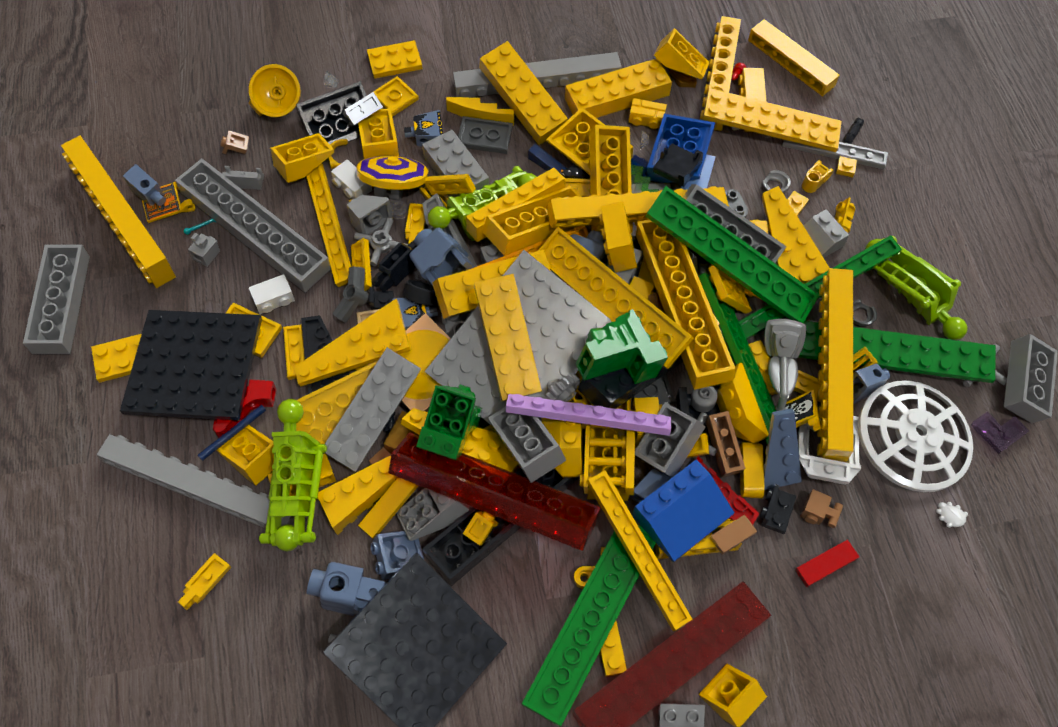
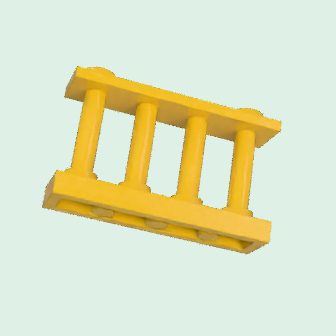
[580,411,635,495]

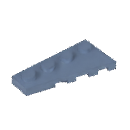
[764,408,802,490]

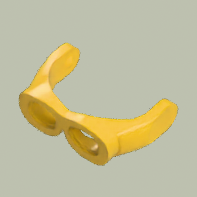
[329,139,348,169]

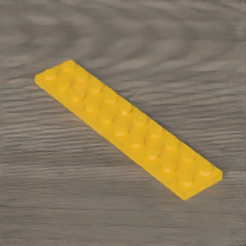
[538,227,694,369]

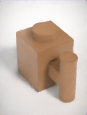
[800,489,843,528]

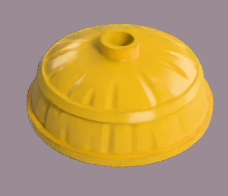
[249,64,301,117]

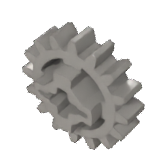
[544,373,581,402]

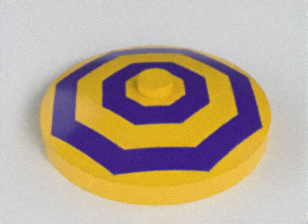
[356,155,428,190]

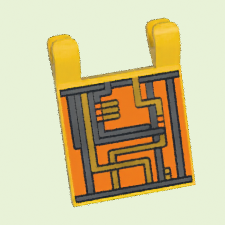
[142,182,195,223]

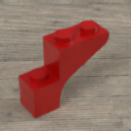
[213,379,277,438]

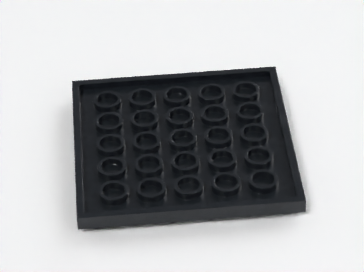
[120,310,262,421]
[322,553,507,727]

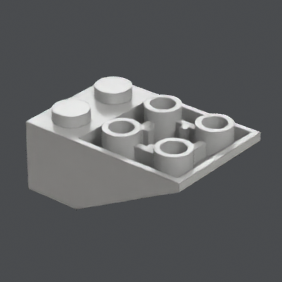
[396,474,470,541]

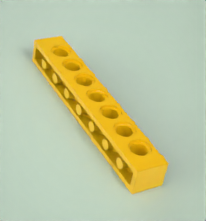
[700,16,741,131]

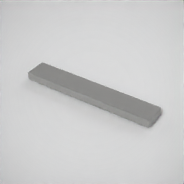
[782,140,888,170]

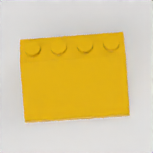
[546,108,633,175]

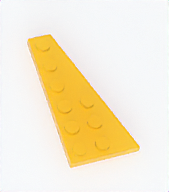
[295,298,411,387]
[401,408,519,484]

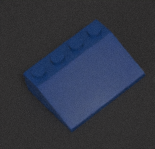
[647,114,715,183]
[632,459,735,563]

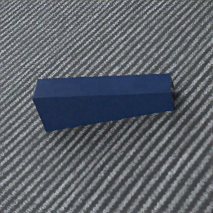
[528,144,567,175]

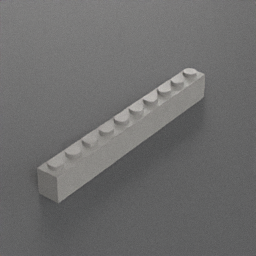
[453,52,622,97]
[97,434,291,529]

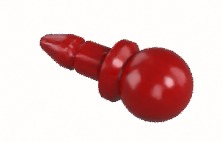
[731,62,747,80]

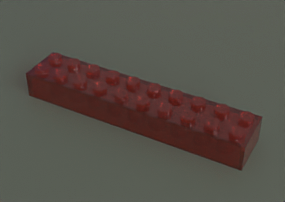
[388,432,601,551]
[572,581,772,727]

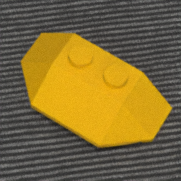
[716,363,769,443]
[541,402,583,477]

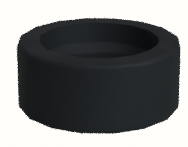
[403,280,438,306]

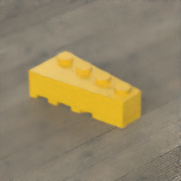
[318,456,400,535]

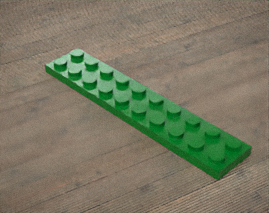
[645,186,819,323]
[698,273,776,444]
[798,321,996,383]
[522,525,656,727]

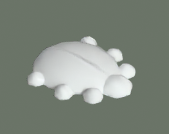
[936,502,968,528]

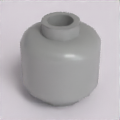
[691,386,717,413]

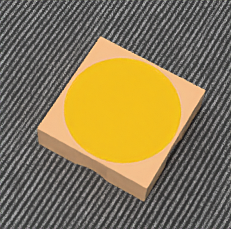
[368,313,451,412]

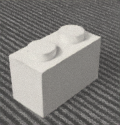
[331,160,372,199]
[249,274,295,314]

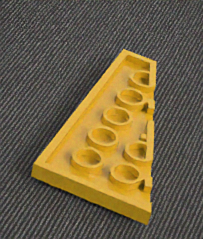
[762,186,829,284]
[296,361,378,444]

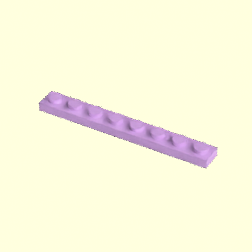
[506,394,671,436]

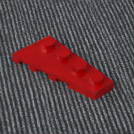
[696,456,760,525]

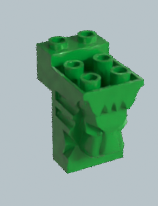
[575,309,668,384]
[416,384,483,460]

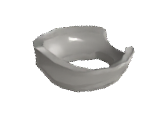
[763,170,791,193]

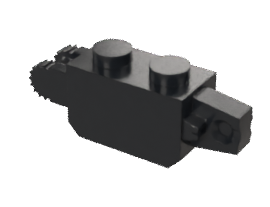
[372,240,417,292]

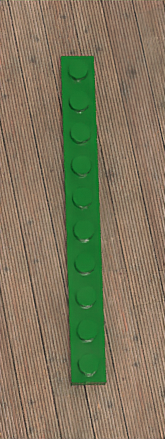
[739,235,902,340]

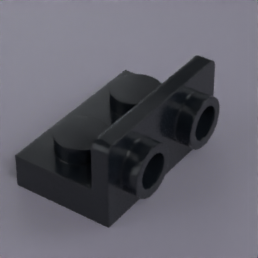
[759,484,796,534]

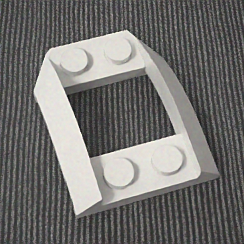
[798,416,861,484]

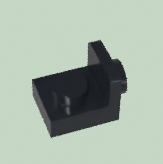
[367,286,394,310]

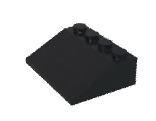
[296,81,367,144]

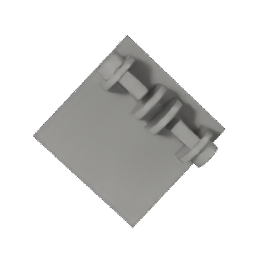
[658,703,705,727]

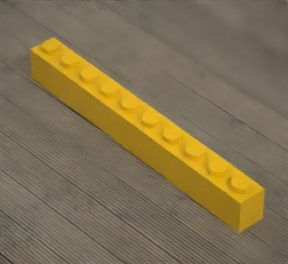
[547,186,729,228]

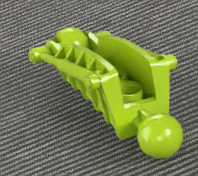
[428,166,537,241]
[866,236,967,340]
[259,399,327,552]

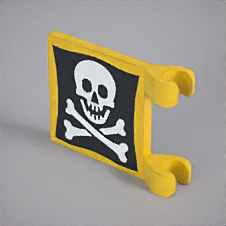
[785,389,822,431]

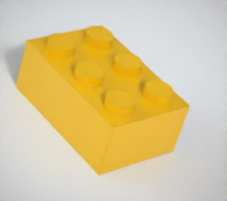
[599,201,637,273]

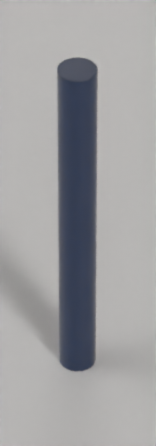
[197,405,266,461]

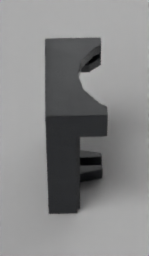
[653,143,703,187]

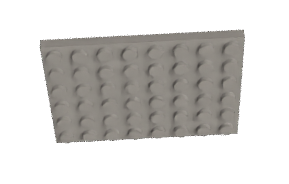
[425,250,612,426]

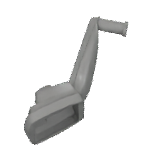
[764,319,806,411]

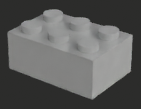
[635,402,705,478]

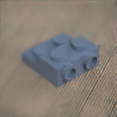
[370,531,424,580]

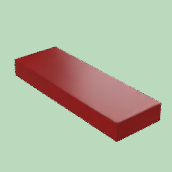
[795,540,859,587]

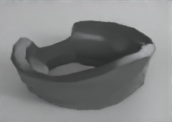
[853,299,877,327]

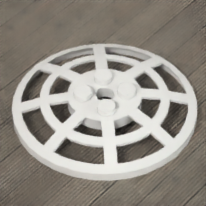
[858,381,973,492]

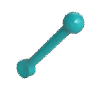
[184,219,216,235]

